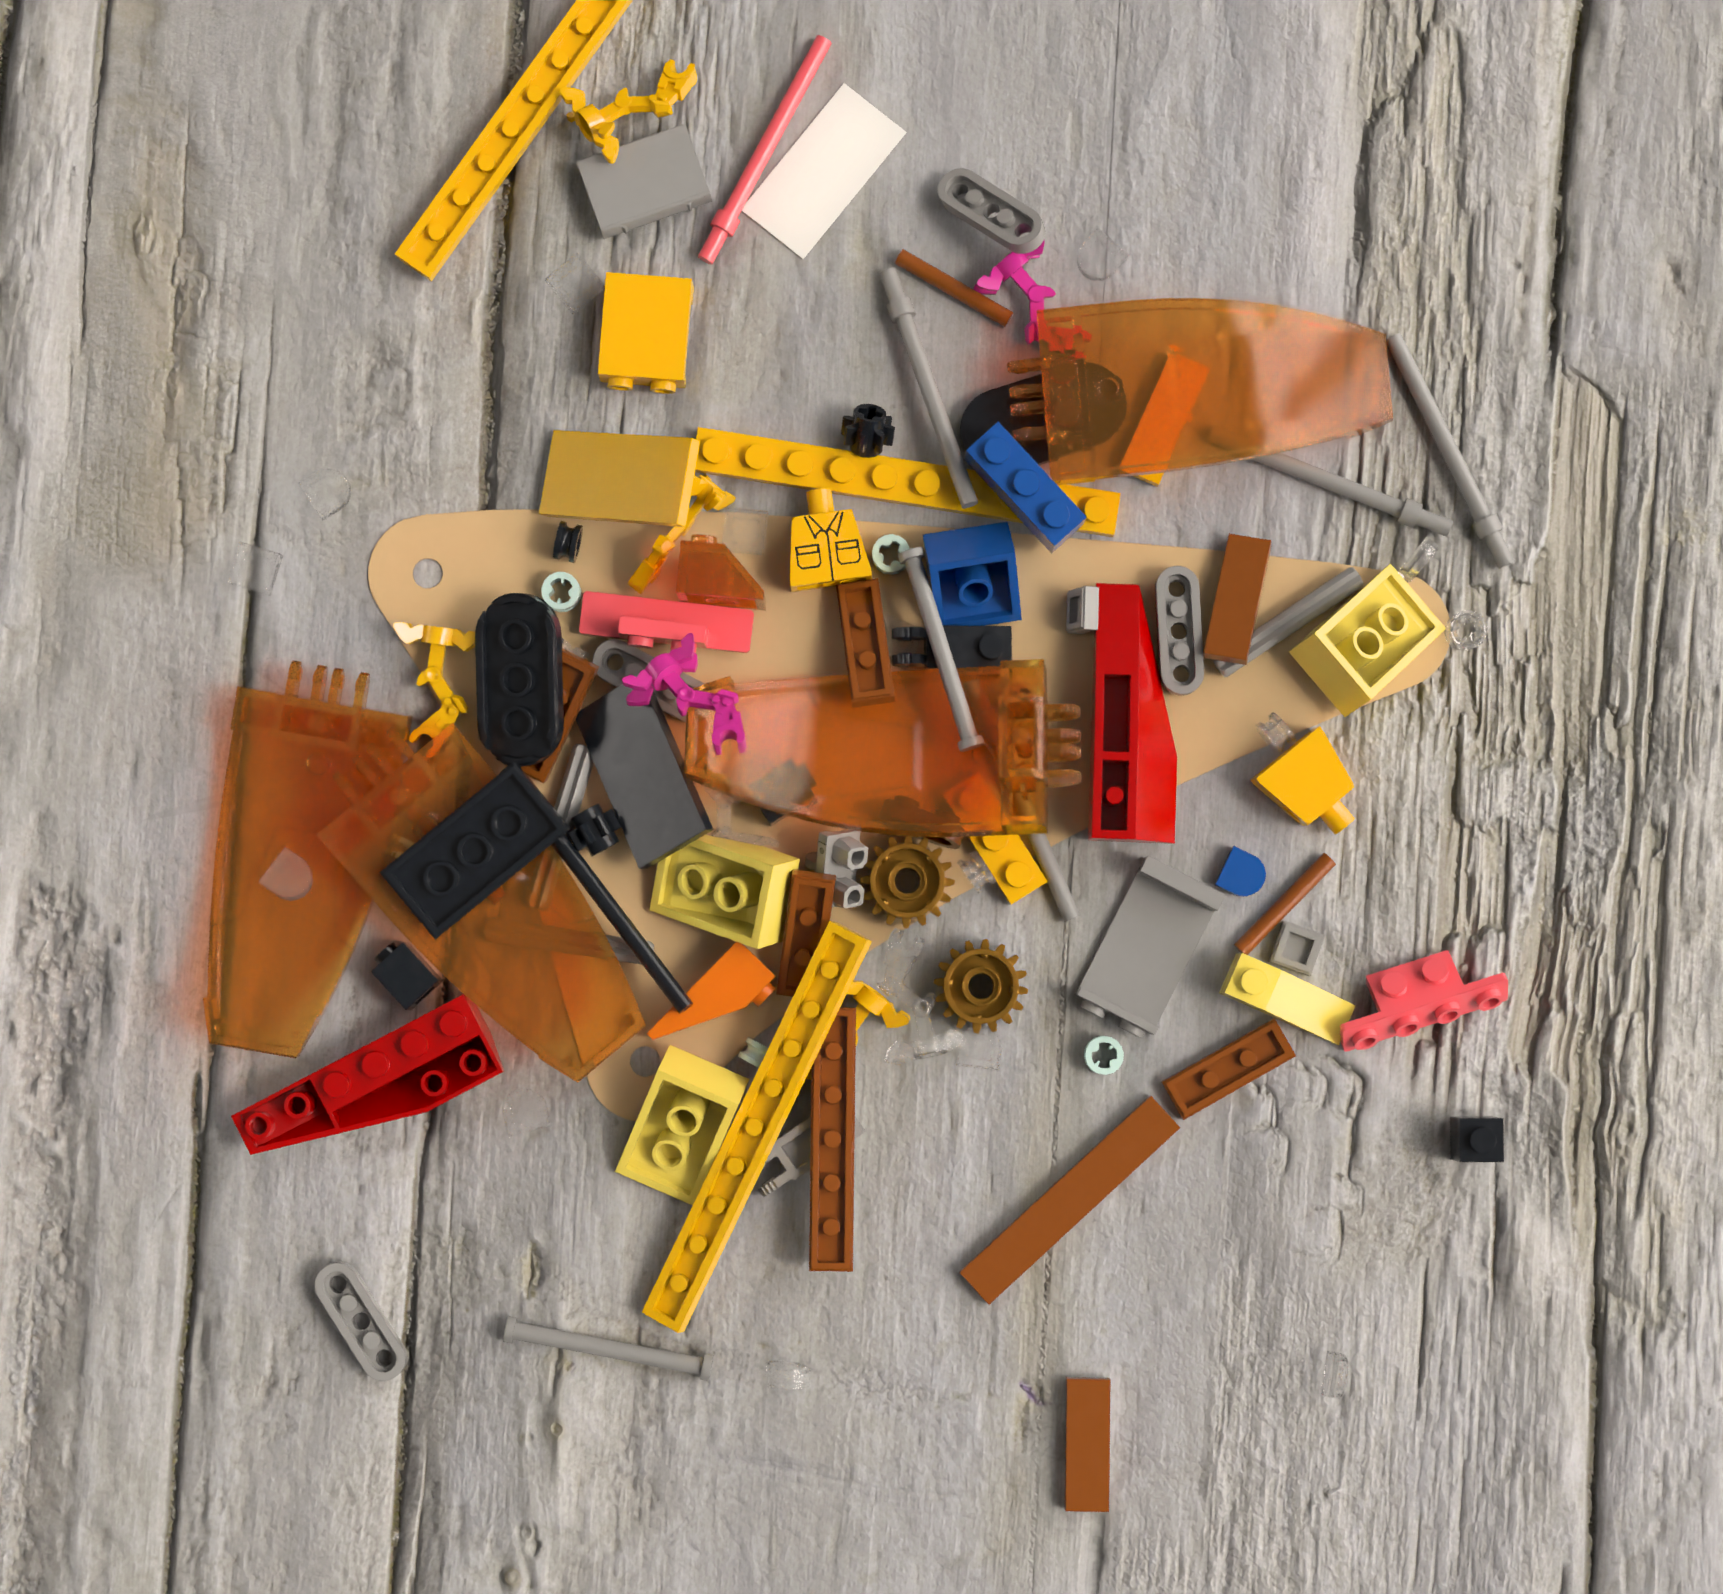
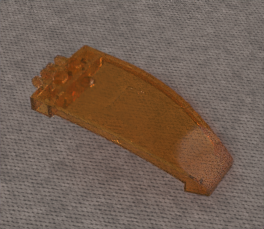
[1007,298,1393,485]
[684,659,1081,837]
[203,660,413,1058]
[317,722,646,1083]

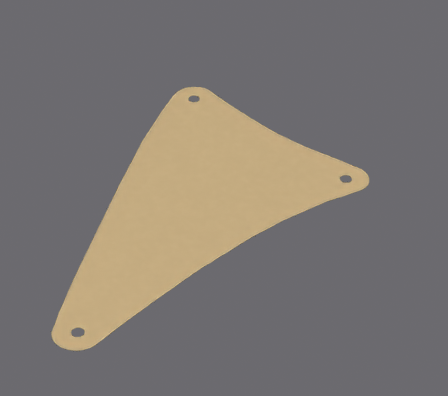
[368,509,1451,1121]

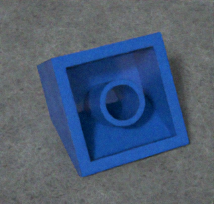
[923,521,1022,626]

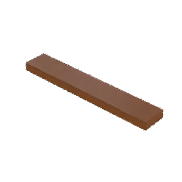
[809,1008,856,1272]
[959,1095,1180,1305]

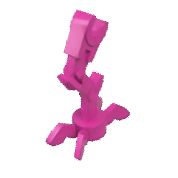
[973,240,1092,363]
[622,633,747,755]

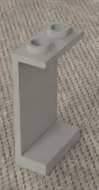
[1075,855,1226,1038]

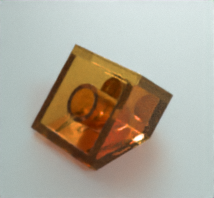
[676,534,767,611]

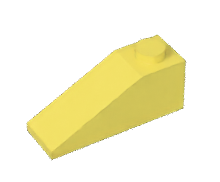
[1219,953,1356,1045]

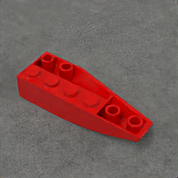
[1088,583,1177,844]
[231,994,504,1155]

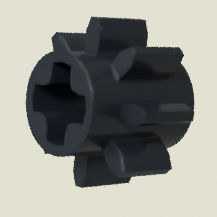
[841,404,895,458]
[567,803,621,857]

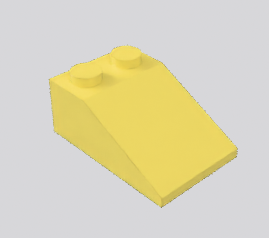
[1289,564,1446,717]
[649,835,800,949]
[615,1045,749,1206]

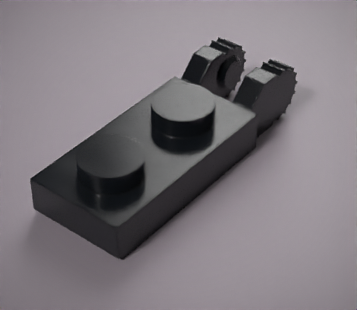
[892,625,1012,671]

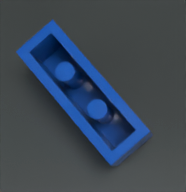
[964,421,1087,554]

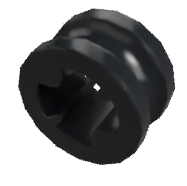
[553,521,583,563]

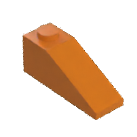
[647,942,777,1040]

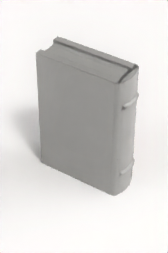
[576,124,712,239]

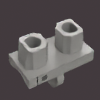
[805,826,869,909]

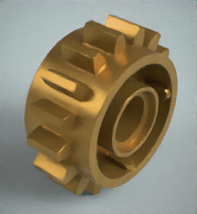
[860,834,955,929]
[933,939,1028,1034]

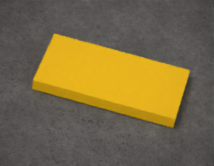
[539,430,700,527]

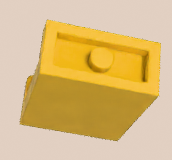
[598,272,694,394]

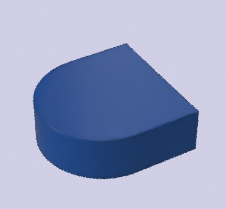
[1214,846,1266,897]

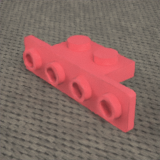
[579,591,754,653]
[1340,950,1508,1052]

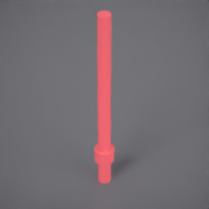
[698,35,832,265]

